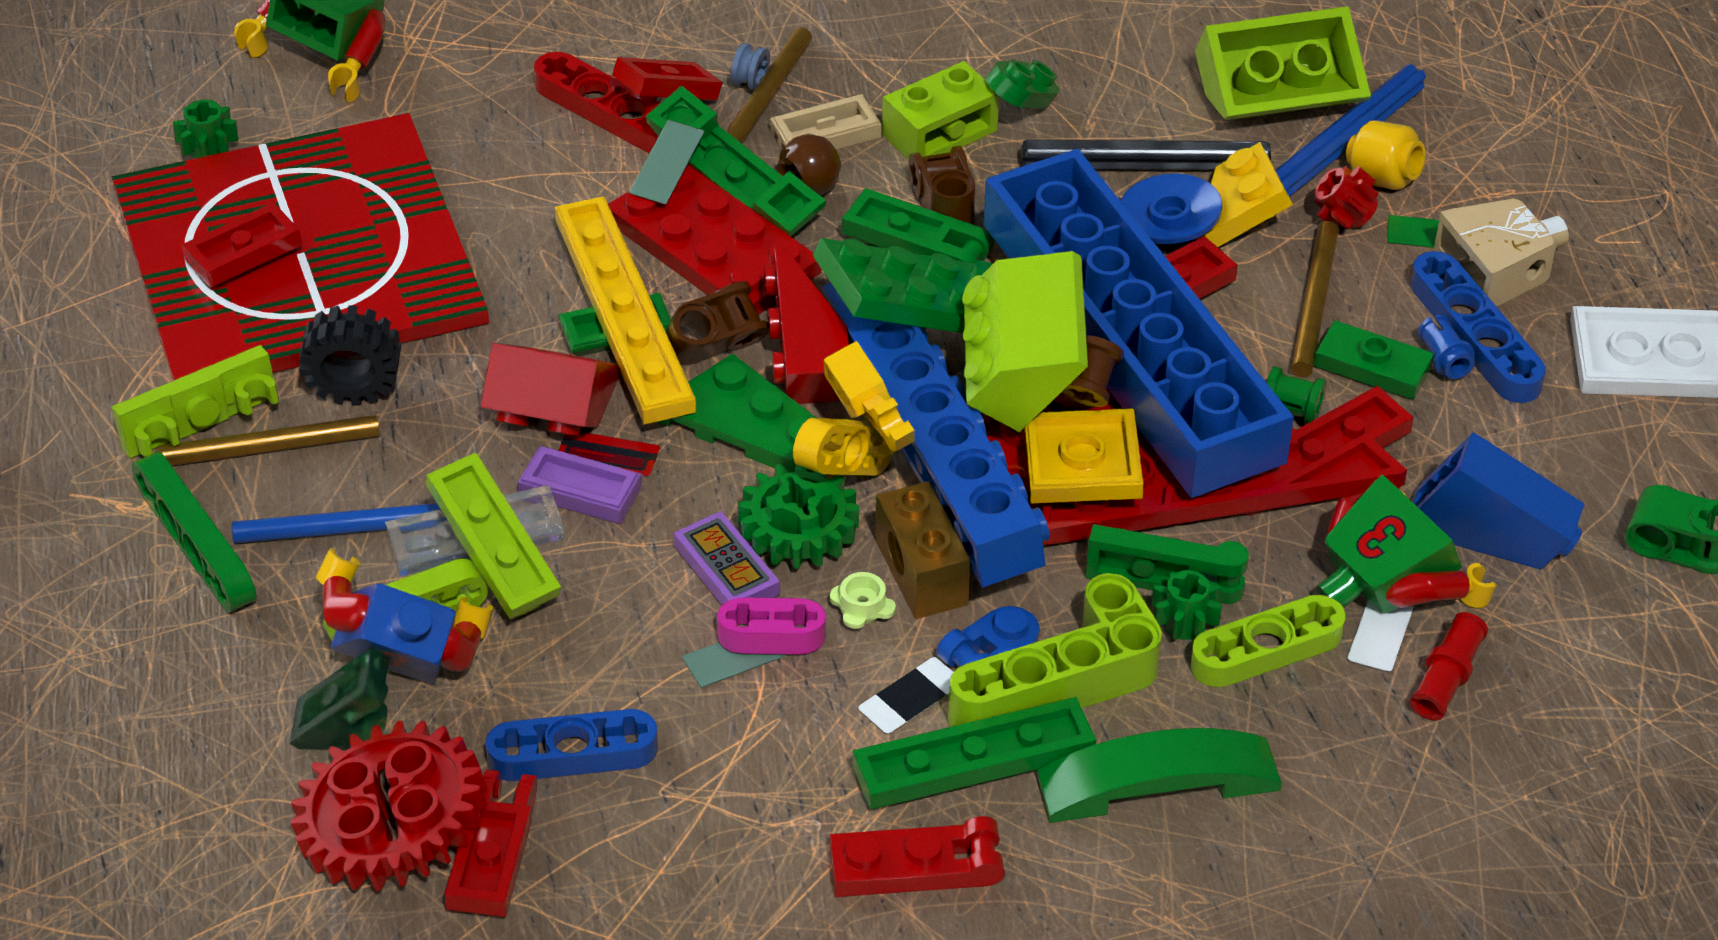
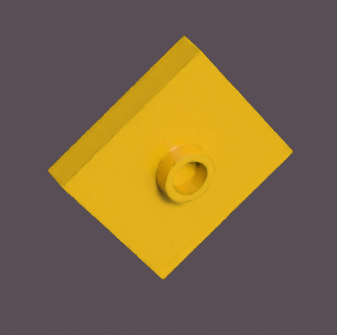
[1024,409,1143,503]

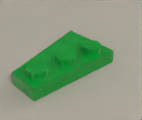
[657,353,816,473]

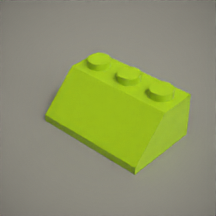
[1195,6,1371,120]
[962,251,1088,432]

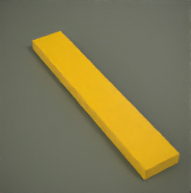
[555,196,696,424]

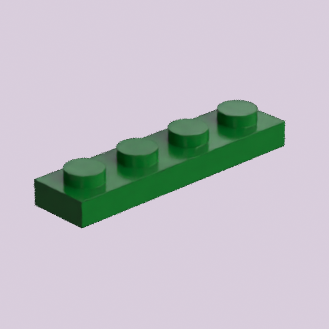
[852,697,1097,810]

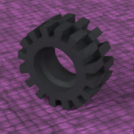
[299,305,401,406]

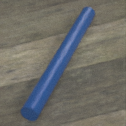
[232,503,450,544]

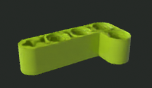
[948,573,1162,727]

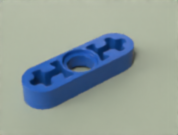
[485,709,658,781]

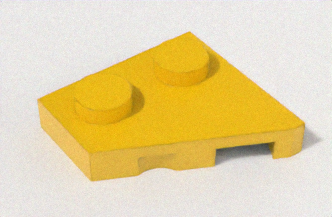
[1197,142,1293,247]

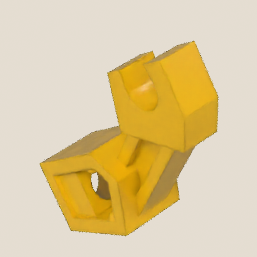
[823,341,915,452]

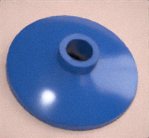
[1121,173,1222,244]

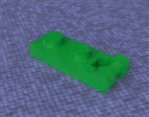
[842,188,994,263]
[1086,524,1249,604]

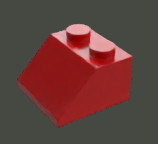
[481,343,621,436]

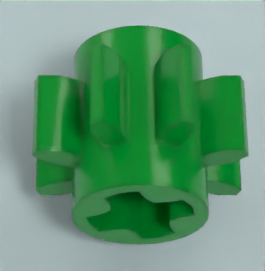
[173,99,239,159]
[1151,570,1222,640]

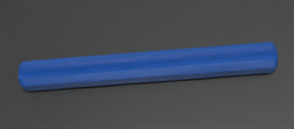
[1275,64,1426,197]

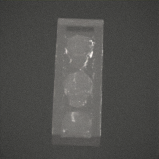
[385,485,564,577]

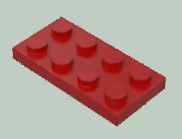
[608,164,822,315]

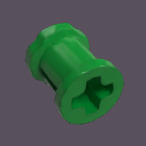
[1266,366,1327,424]

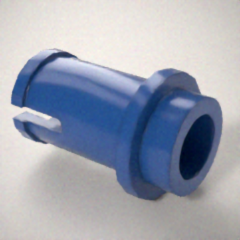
[1418,314,1475,379]

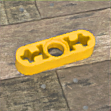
[793,418,894,476]

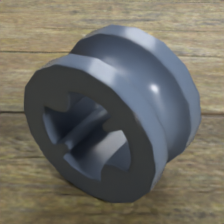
[731,42,770,91]

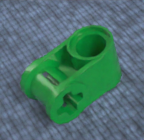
[1625,484,1718,574]

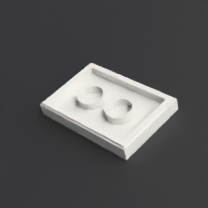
[1570,306,1718,398]

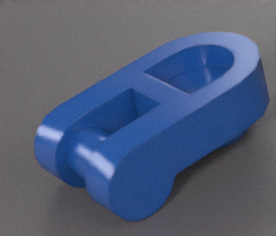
[936,606,1040,667]

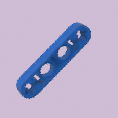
[1411,251,1545,403]

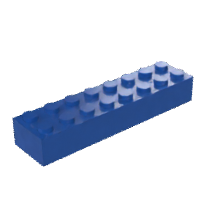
[984,149,1294,498]

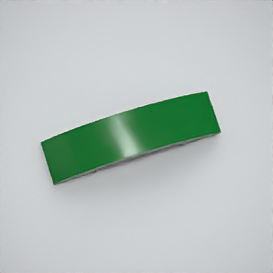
[646,86,826,236]
[1037,728,1282,823]

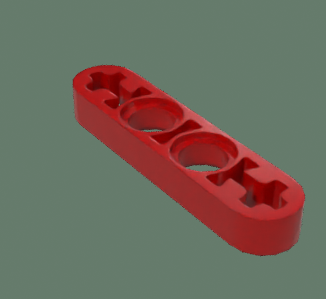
[534,51,660,154]

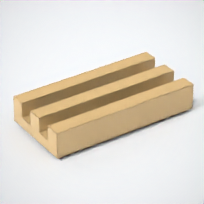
[770,94,881,149]

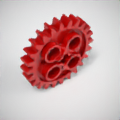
[290,721,487,891]

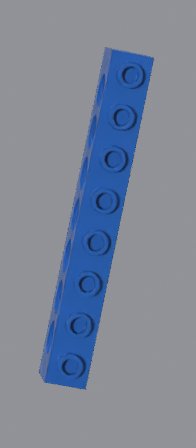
[822,283,1050,588]

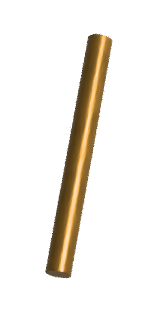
[726,27,812,143]
[1291,221,1339,377]
[157,415,380,466]

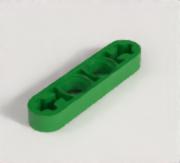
[132,452,257,613]

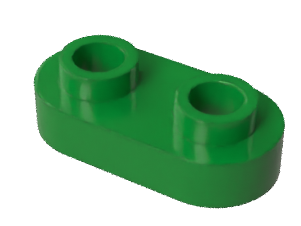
[985,59,1059,108]

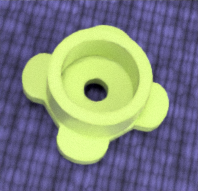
[830,572,896,629]

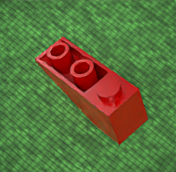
[764,243,849,404]

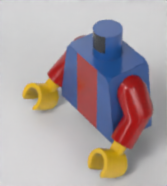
[315,548,493,685]

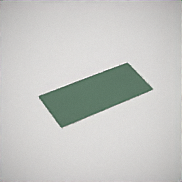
[629,120,704,204]
[682,642,790,688]

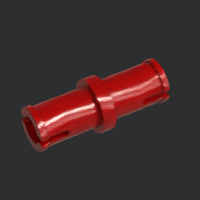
[1410,612,1489,721]

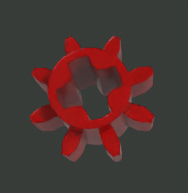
[1315,166,1379,230]

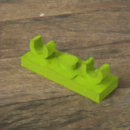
[111,345,279,459]
[425,452,561,619]

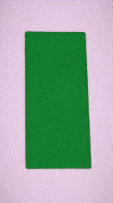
[1387,215,1439,248]

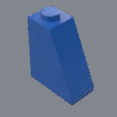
[1411,432,1585,570]

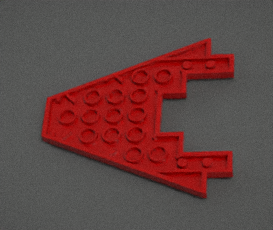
[981,236,1414,545]

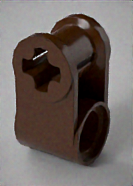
[908,146,975,225]
[665,281,769,365]
[1053,335,1124,411]

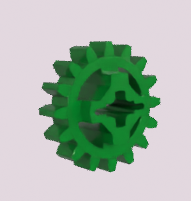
[738,464,859,569]

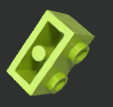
[882,61,999,160]

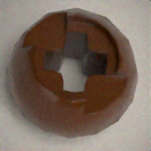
[777,133,841,195]

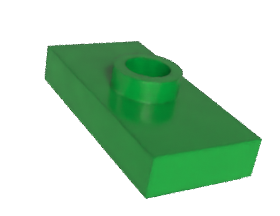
[1314,320,1434,400]

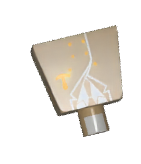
[1434,198,1569,307]

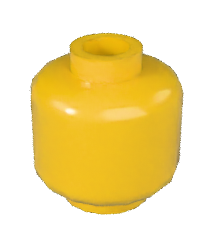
[1346,121,1426,190]

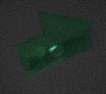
[289,647,390,751]

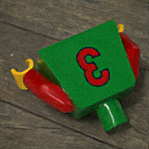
[234,0,386,102]
[1317,474,1497,613]

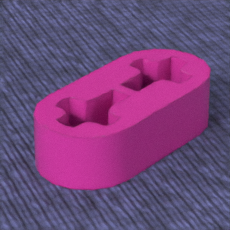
[717,597,826,654]

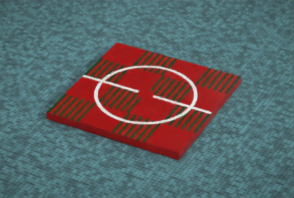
[111,113,489,381]

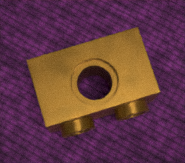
[875,481,970,619]

